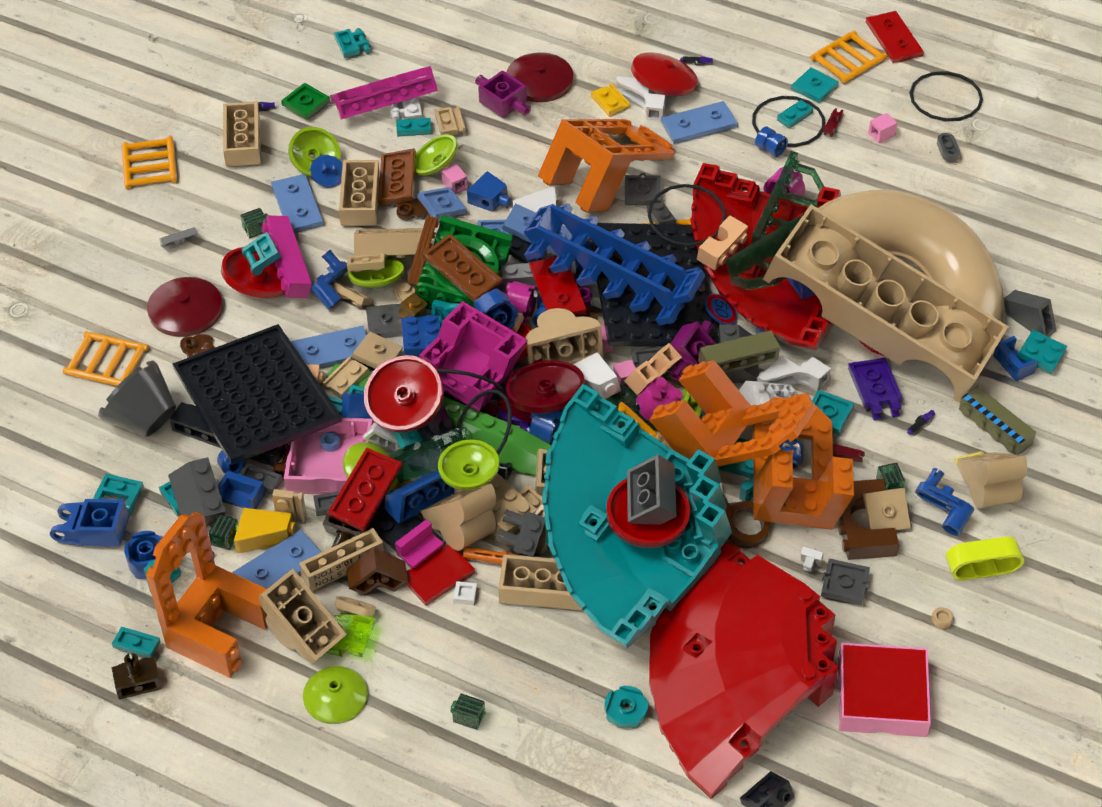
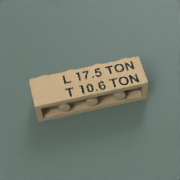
[299,528,384,591]

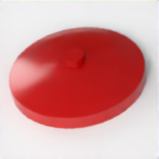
[631,52,697,96]
[221,247,285,298]
[364,355,444,433]
[606,478,690,548]

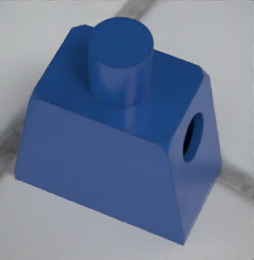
[467,171,512,212]

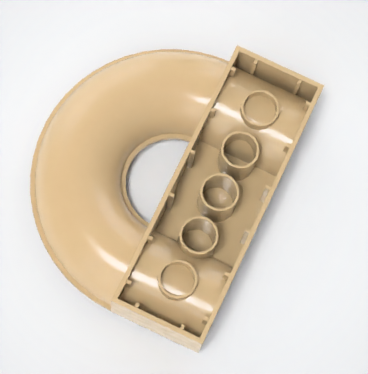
[763,190,1009,402]

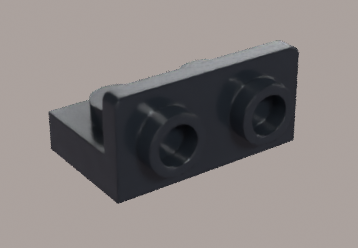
[740,771,794,807]

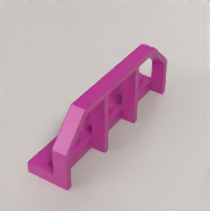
[330,66,438,120]

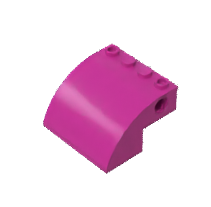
[419,301,528,412]

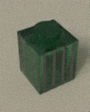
[240,208,268,239]
[876,463,905,490]
[208,515,238,550]
[450,693,486,730]

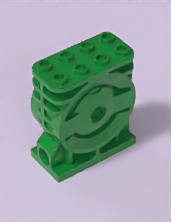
[415,215,513,310]

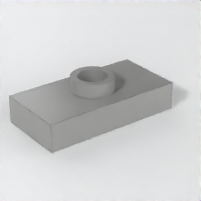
[159,227,197,245]

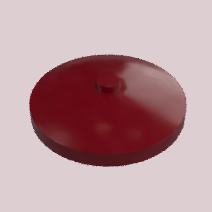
[506,52,573,103]
[147,277,223,337]
[506,360,585,413]

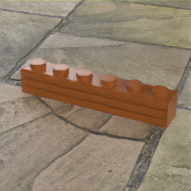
[407,215,439,285]

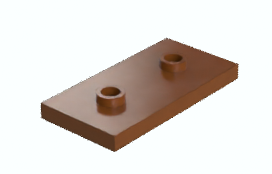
[378,148,416,206]
[423,234,503,302]

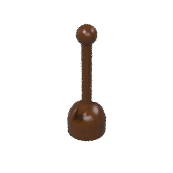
[272,442,291,480]

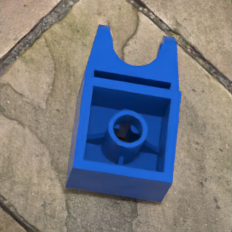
[50,499,130,546]

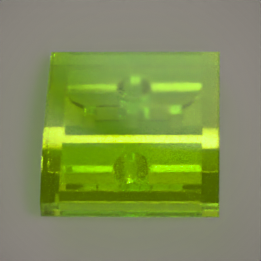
[326,614,375,658]

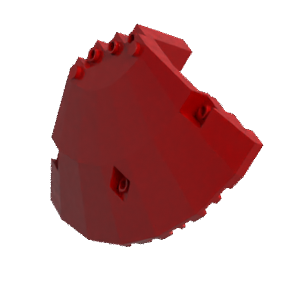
[690,163,841,350]
[649,542,838,799]

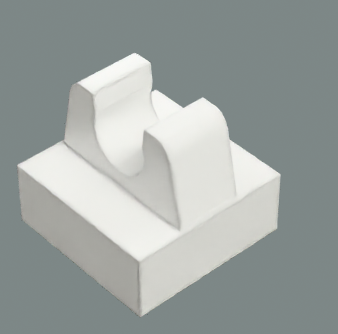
[801,546,823,573]

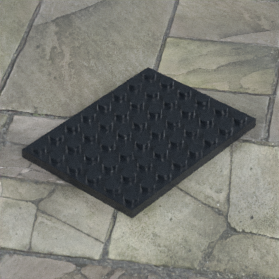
[589,223,719,346]
[172,324,342,465]

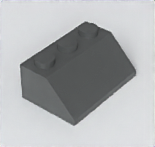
[718,325,759,383]
[627,454,676,525]
[168,457,225,525]

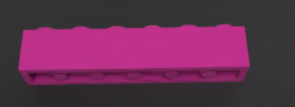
[262,215,312,298]

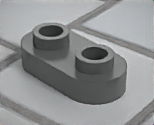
[937,133,960,162]

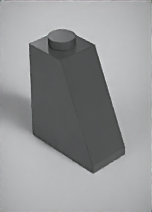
[1004,290,1057,337]

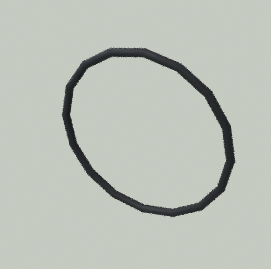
[909,71,983,121]
[752,96,825,147]
[648,184,726,247]
[436,369,503,401]
[454,389,512,456]

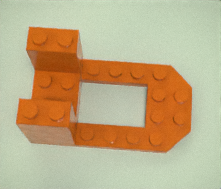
[538,119,675,213]
[649,360,816,467]
[753,397,854,530]
[146,512,268,678]

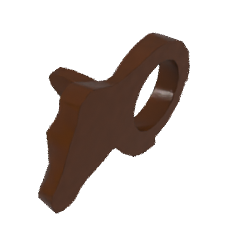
[723,494,770,547]

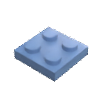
[418,187,467,219]

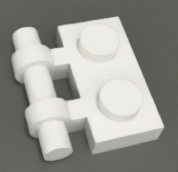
[389,97,422,121]

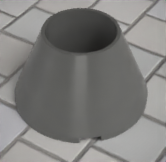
[98,360,176,437]

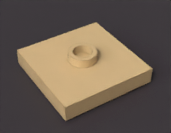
[352,331,403,369]
[863,488,911,530]

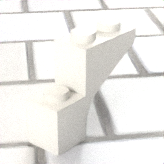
[617,76,665,121]
[757,355,831,391]

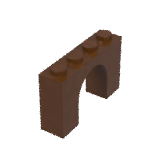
[838,479,899,560]

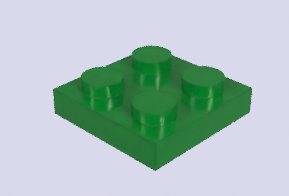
[281,83,330,120]

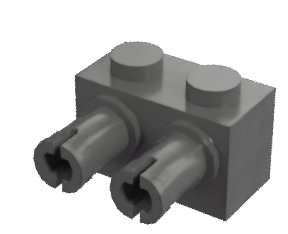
[495,509,545,557]

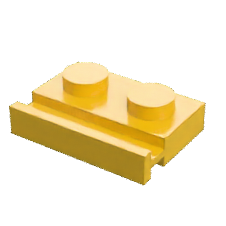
[591,83,630,117]

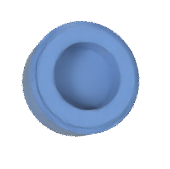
[320,432,340,452]

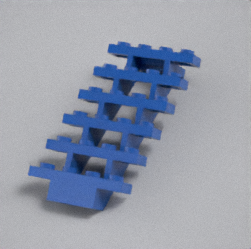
[523,203,706,326]

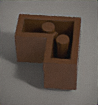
[347,548,408,595]

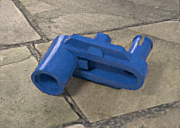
[310,249,348,310]
[915,468,974,536]

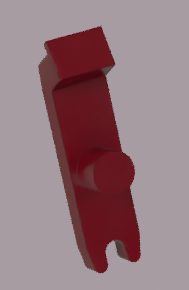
[822,108,843,137]
[497,394,532,424]
[833,444,865,462]

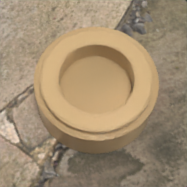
[931,607,953,629]

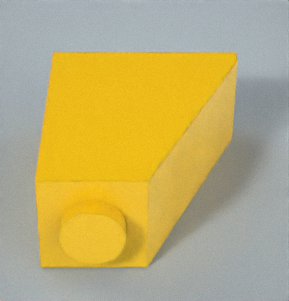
[234,508,296,553]

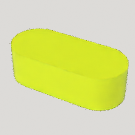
[945,536,1024,581]

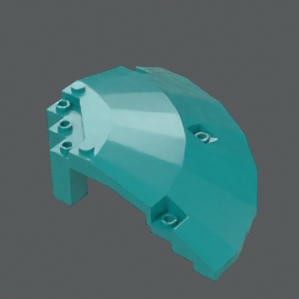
[542,384,732,649]

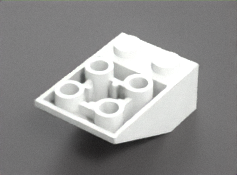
[739,381,796,425]

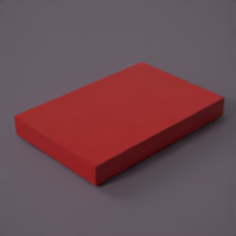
[405,544,475,606]

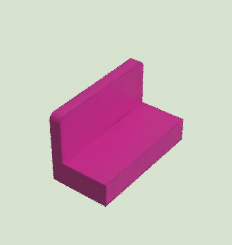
[395,519,443,569]

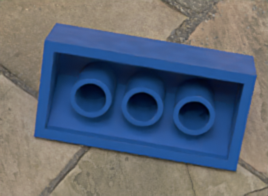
[384,468,454,524]

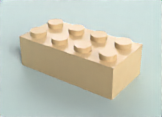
[223,101,261,167]
[339,160,380,226]
[354,228,423,258]
[454,473,537,546]
[498,554,582,610]

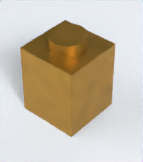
[398,293,428,318]

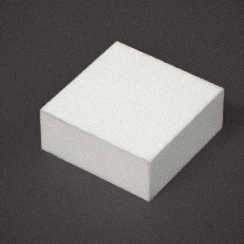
[453,581,477,605]

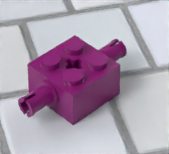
[475,70,531,118]
[669,321,716,381]

